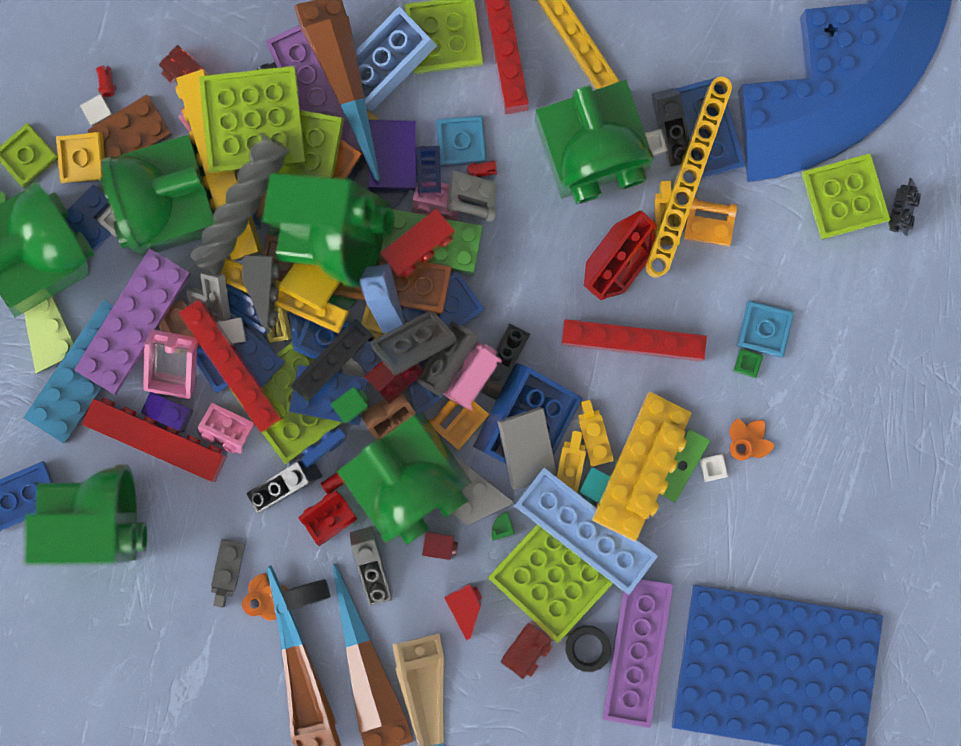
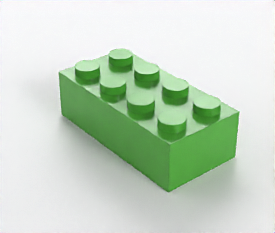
[381,209,483,276]

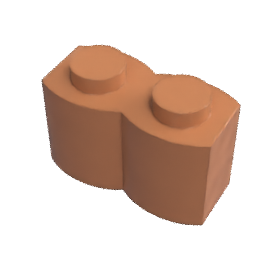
[362,393,416,440]

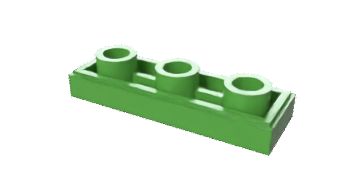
[660,429,710,503]

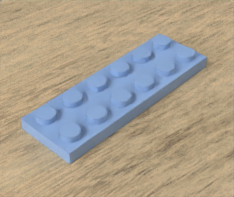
[514,468,658,595]

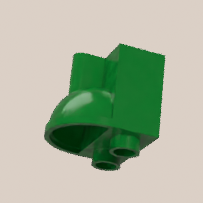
[535,80,654,204]
[100,135,214,257]
[262,173,394,288]
[0,182,95,318]
[337,413,472,545]
[24,465,148,565]

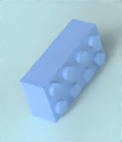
[355,7,437,112]

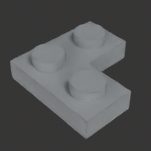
[187,270,231,321]

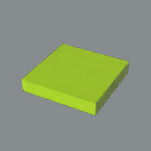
[0,122,58,189]

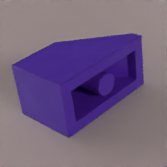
[141,392,194,432]

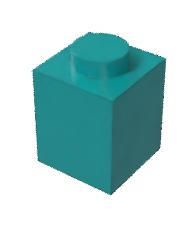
[578,467,611,505]

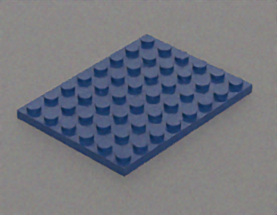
[672,585,883,746]

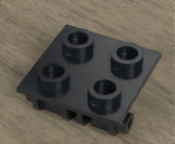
[888,178,921,236]

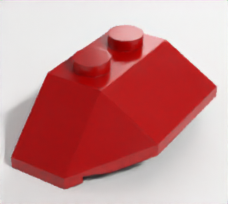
[584,210,657,300]

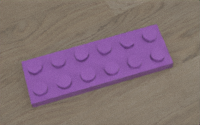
[265,25,363,155]
[74,248,191,395]
[602,579,673,728]

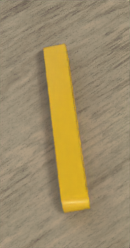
[646,76,732,278]

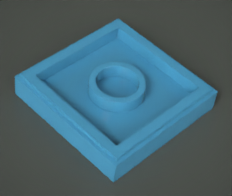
[436,115,487,167]
[736,300,794,358]

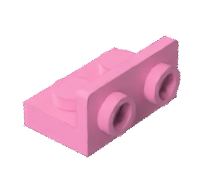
[411,178,462,221]
[198,403,254,454]

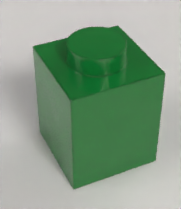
[331,387,370,425]

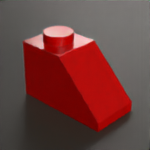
[444,583,483,641]

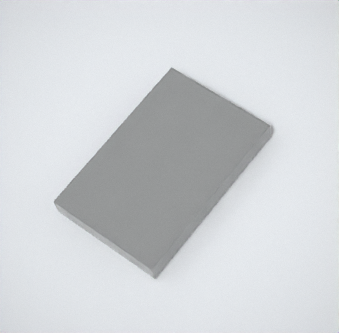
[497,407,557,490]

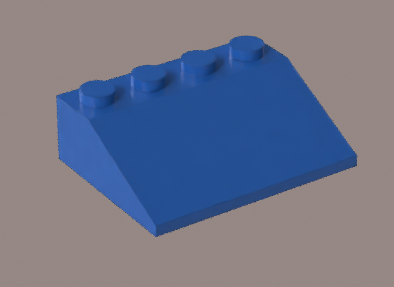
[473,363,583,465]

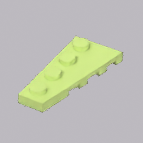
[24,296,75,374]

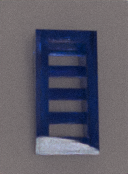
[416,146,441,193]

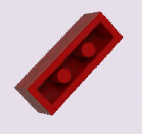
[380,208,455,279]

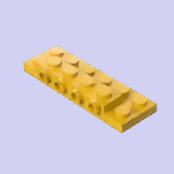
[592,392,692,541]

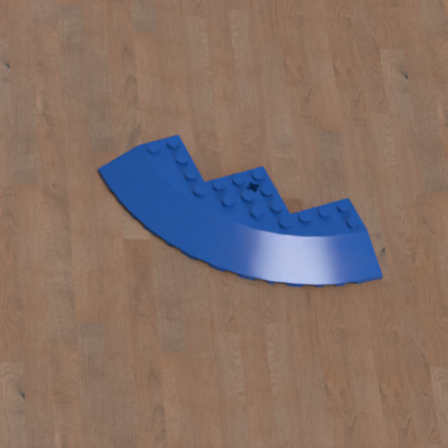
[738,0,952,183]

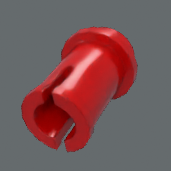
[96,65,117,97]
[467,160,497,177]
[320,468,345,494]

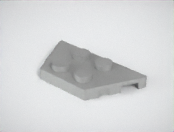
[451,454,513,525]

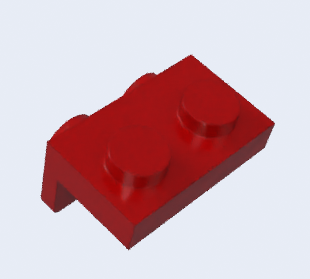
[298,490,358,547]

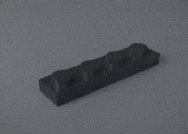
[291,318,373,402]

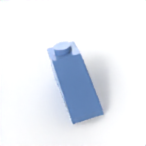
[360,264,405,333]

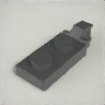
[211,539,245,608]

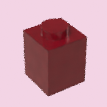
[422,531,458,560]

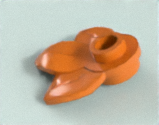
[729,418,774,461]
[242,573,287,620]

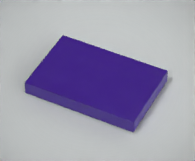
[368,120,416,190]

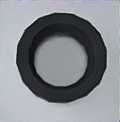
[283,579,331,610]
[565,625,611,672]

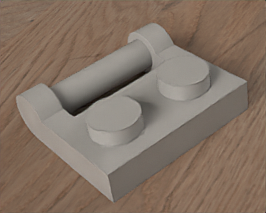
[447,171,497,222]

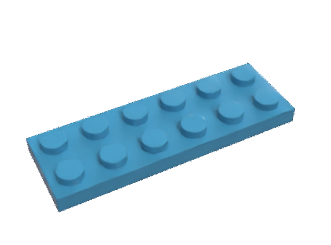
[23,300,113,443]

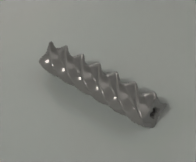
[190,133,290,275]

